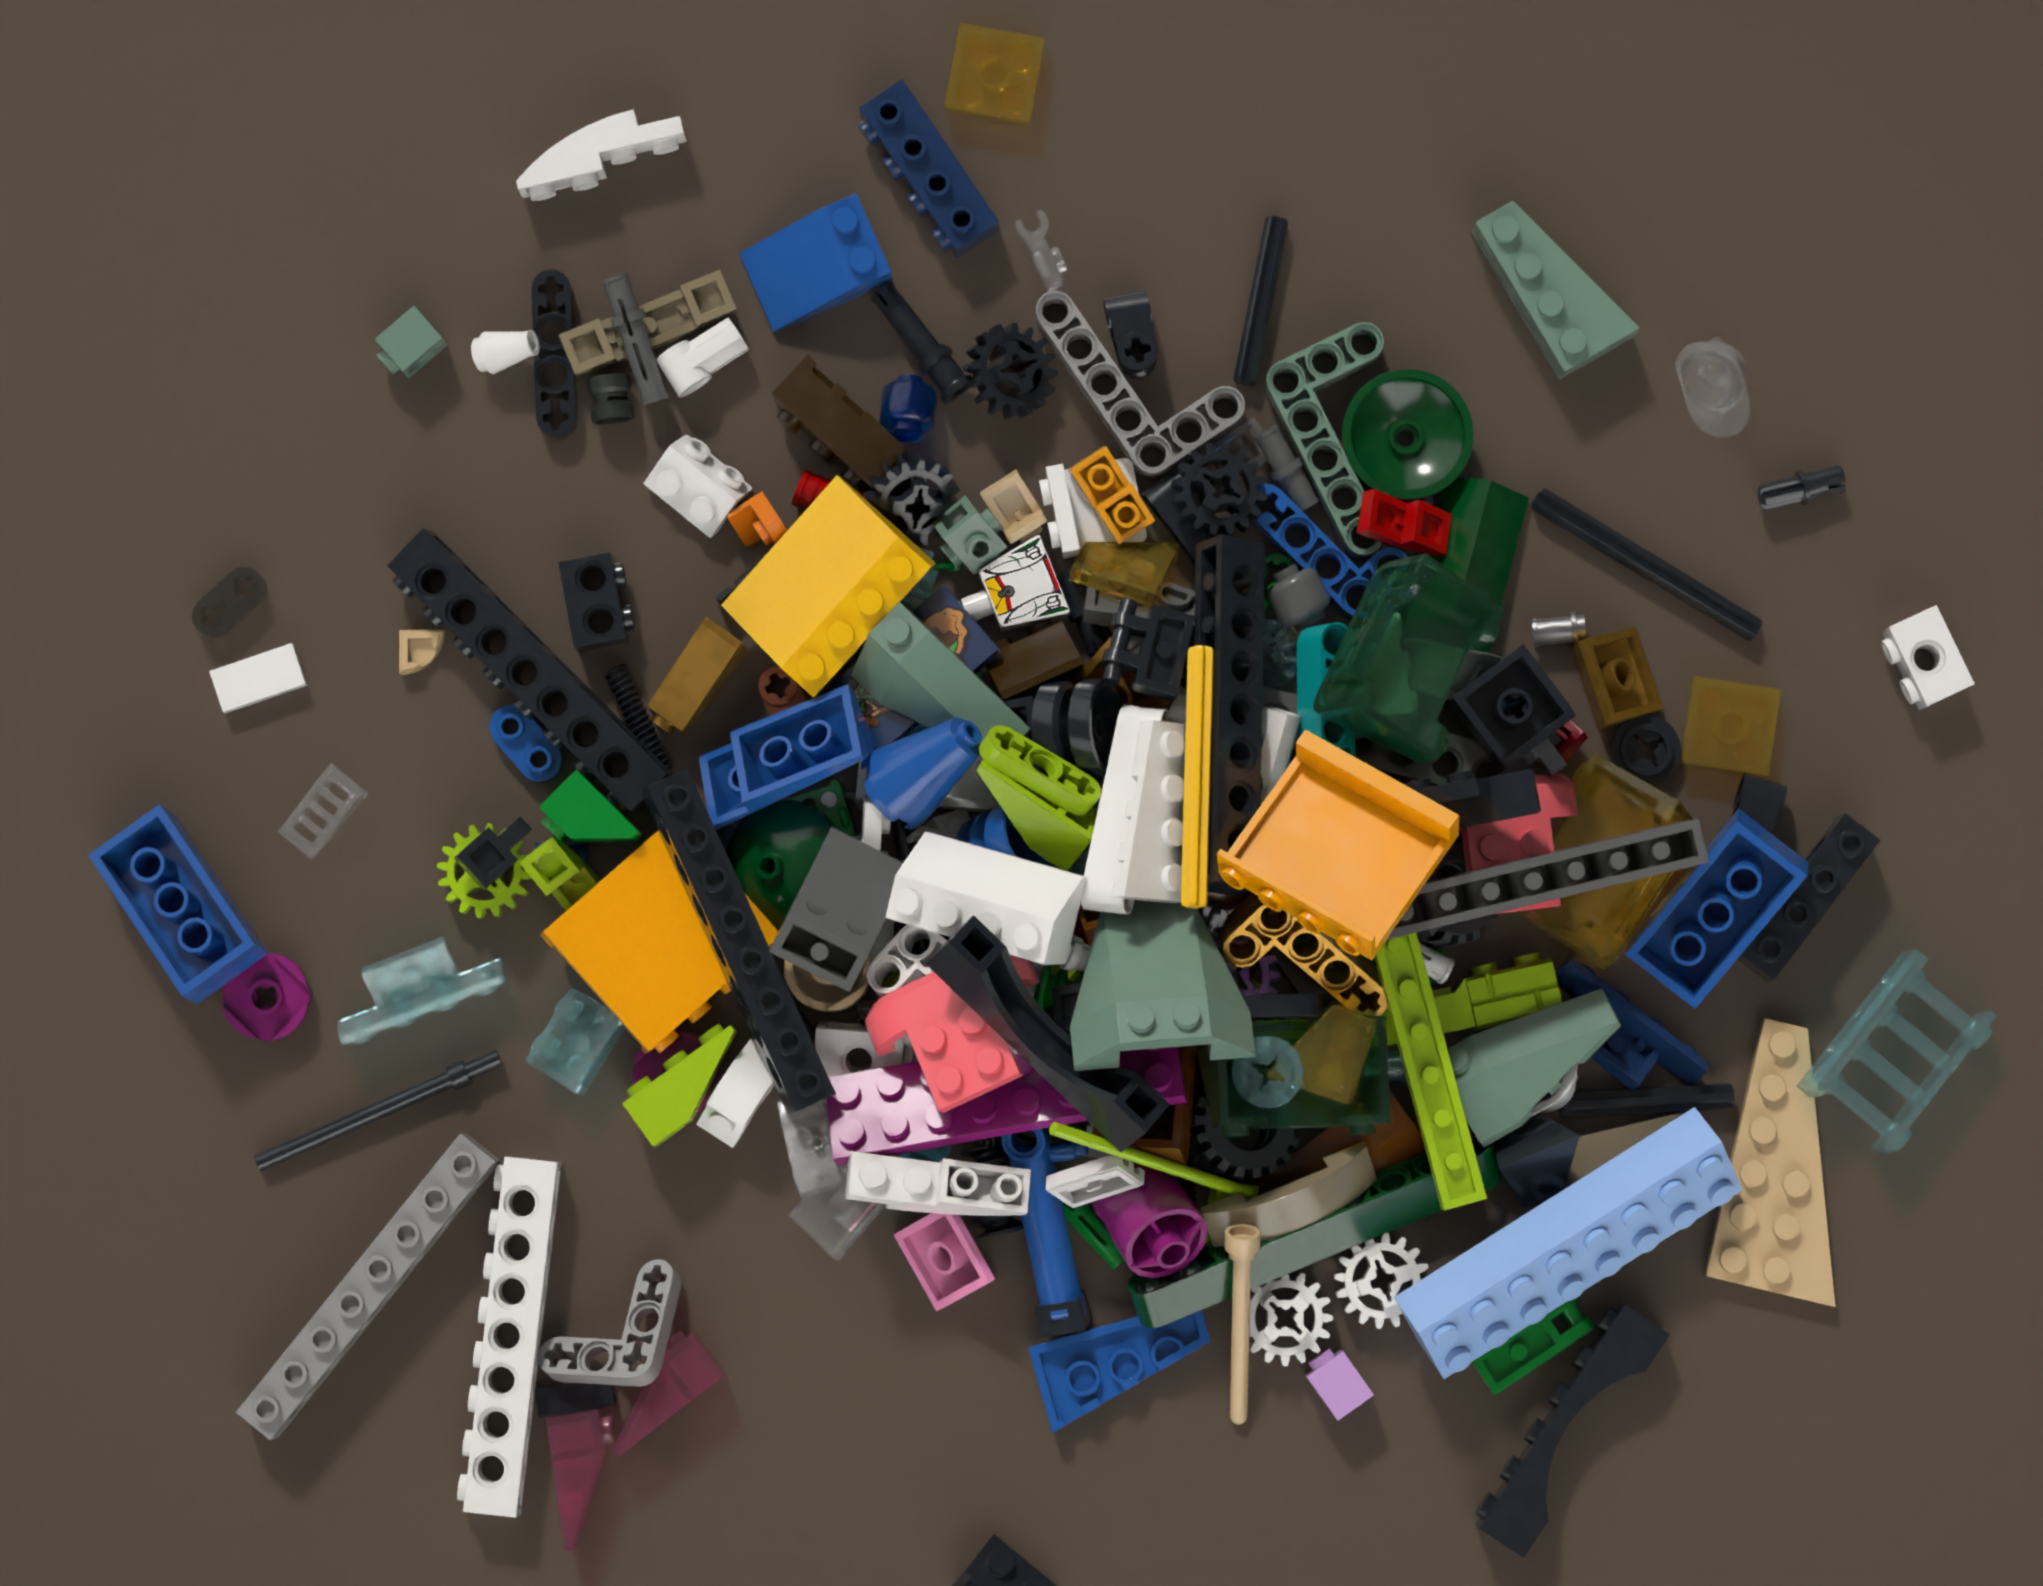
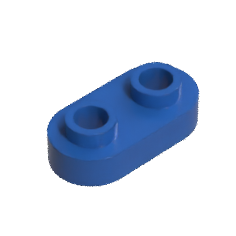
[489,705,563,783]

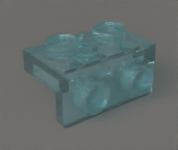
[525,987,626,1097]

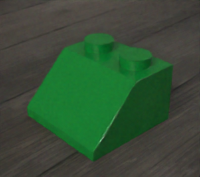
[539,770,646,844]

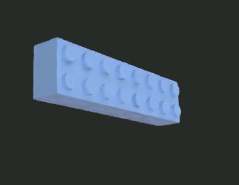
[1394,1107,1743,1379]

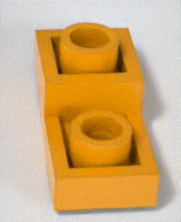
[1068,446,1155,544]

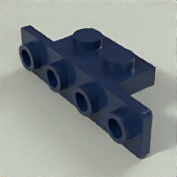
[1555,957,1710,1091]

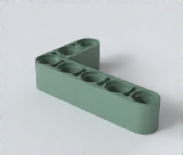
[1264,322,1384,561]

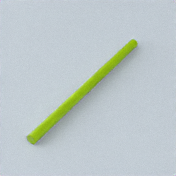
[1049,1122,1253,1200]

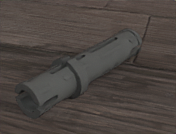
[602,273,669,406]

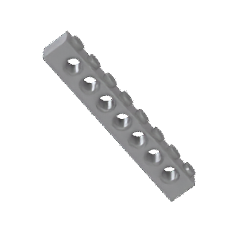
[236,1133,500,1440]

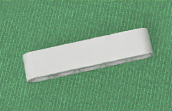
[1081,705,1171,915]

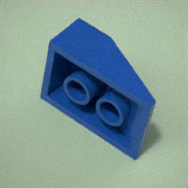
[739,193,893,333]

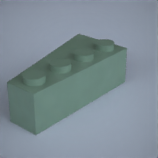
[1471,201,1640,380]

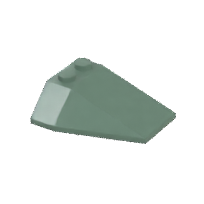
[1070,901,1255,1071]

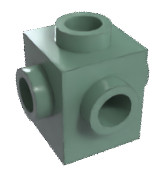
[932,495,1007,575]

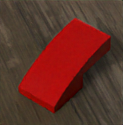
[1357,489,1452,556]

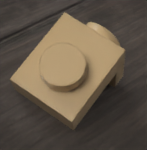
[979,469,1047,544]

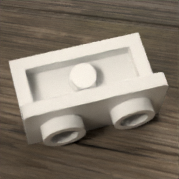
[643,435,752,538]

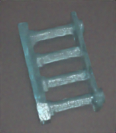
[1796,948,1997,1154]

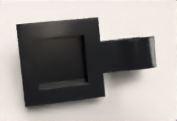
[454,816,532,891]

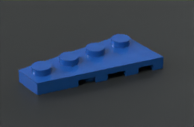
[1028,1310,1211,1433]

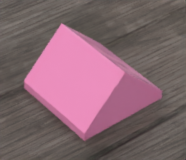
[894,1213,996,1312]

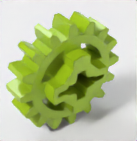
[437,823,532,919]

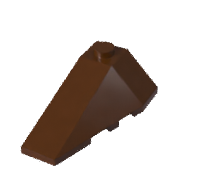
[1251,1086,1426,1196]

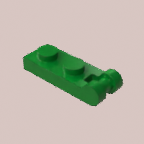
[1472,1298,1596,1395]

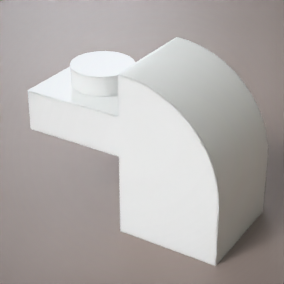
[696,1039,774,1148]

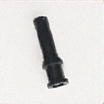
[870,282,973,404]

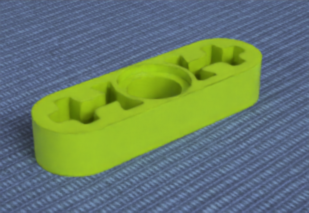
[979,725,1101,816]

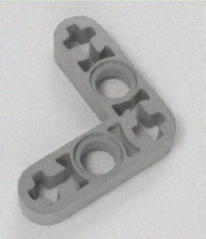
[537,1259,681,1387]

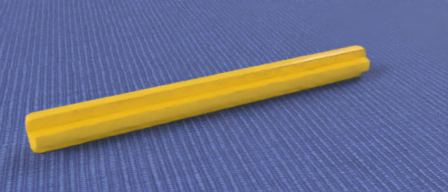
[1181,645,1214,909]

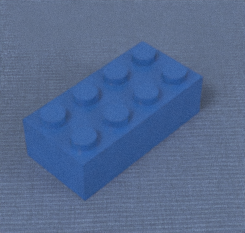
[88,804,269,1004]
[1625,809,1809,1009]

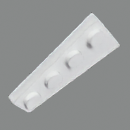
[1111,720,1185,903]

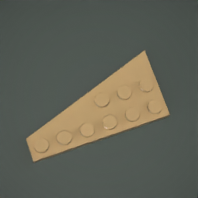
[1704,1018,1836,1307]

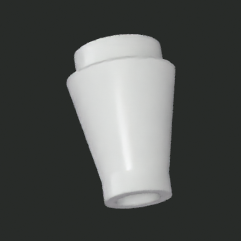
[471,330,540,374]

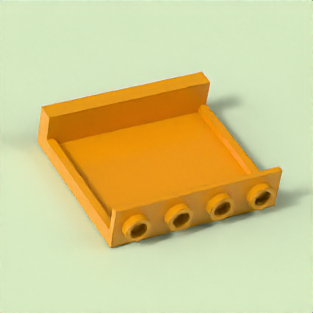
[1217,729,1459,961]
[540,831,778,1054]

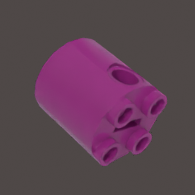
[1092,1160,1208,1278]

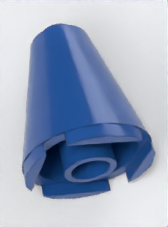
[861,717,982,829]

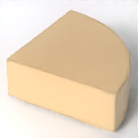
[399,630,445,675]

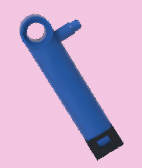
[1002,1127,1091,1337]

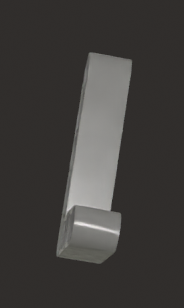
[1036,291,1245,479]

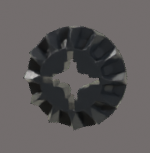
[1610,715,1681,786]

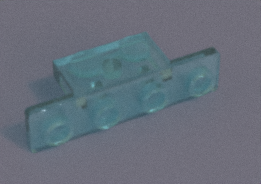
[337,936,506,1045]

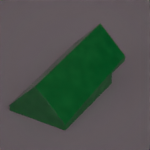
[1401,477,1529,653]

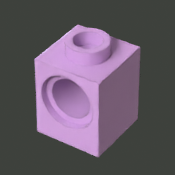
[1305,1348,1374,1420]

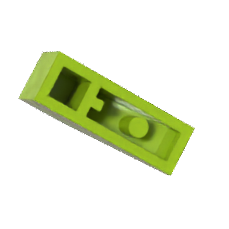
[976,758,1098,871]

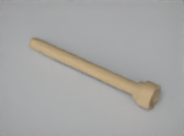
[1224,1224,1261,1425]

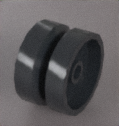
[1031,679,1123,777]

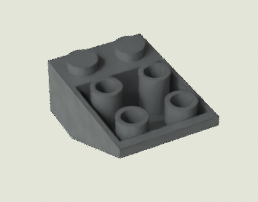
[769,826,904,992]

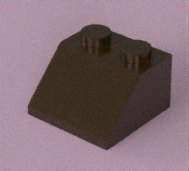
[985,619,1084,701]

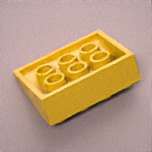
[721,475,936,698]

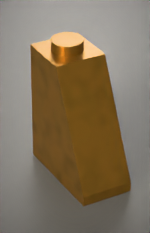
[647,617,748,736]

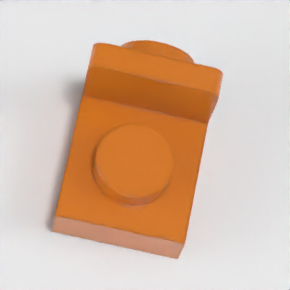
[726,491,787,547]

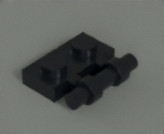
[1102,598,1195,702]

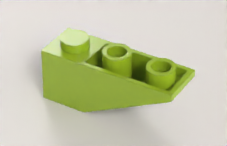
[622,1024,737,1147]

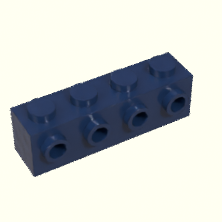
[857,79,1000,258]

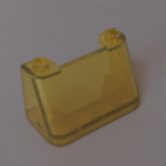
[1514,753,1694,969]

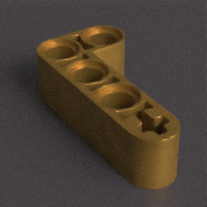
[1220,892,1387,1020]

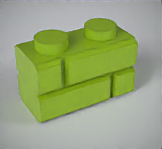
[1465,952,1562,1031]

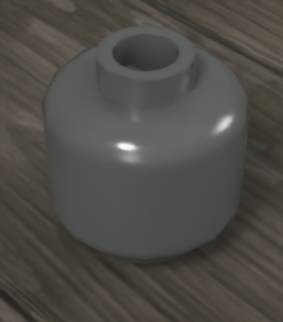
[1266,564,1331,632]

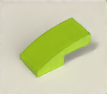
[519,835,601,911]

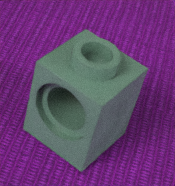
[374,306,448,379]

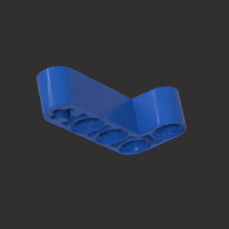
[1247,484,1410,622]

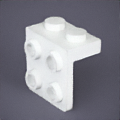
[1039,458,1147,559]

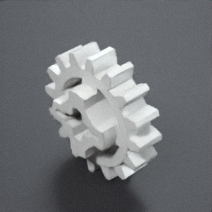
[1334,1233,1429,1329]
[1249,1272,1333,1366]

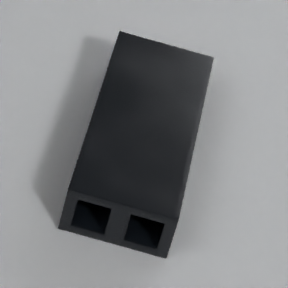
[535,1383,616,1417]

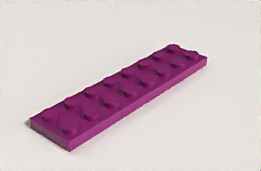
[826,1033,1187,1166]

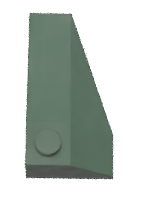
[851,602,1032,740]
[1448,988,1621,1147]

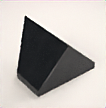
[1493,1113,1580,1207]

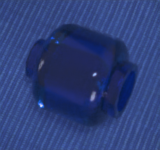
[879,374,937,443]

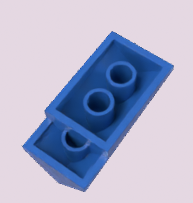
[698,684,877,830]

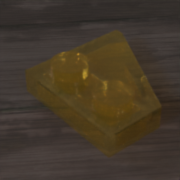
[1268,1005,1378,1105]

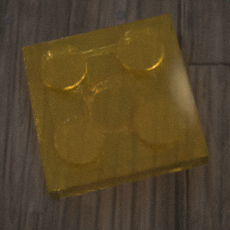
[944,23,1045,126]
[1679,676,1781,777]

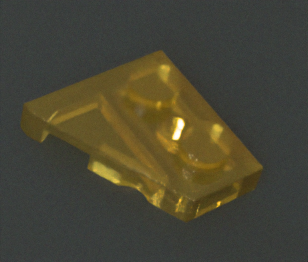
[1069,542,1180,607]

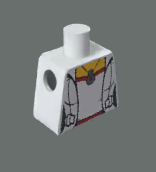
[961,535,1070,632]

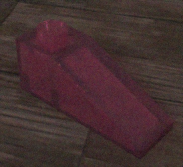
[612,1331,726,1457]
[546,1408,615,1551]

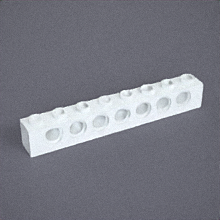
[457,1157,562,1518]

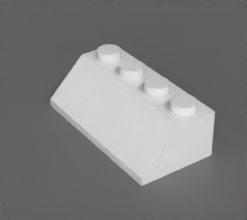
[885,831,1087,965]

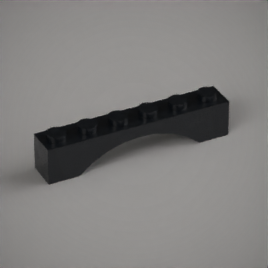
[926,915,1170,1152]
[1474,1303,1670,1558]

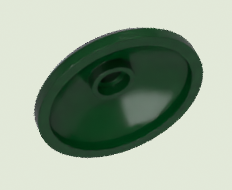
[1342,369,1474,500]
[726,800,836,930]

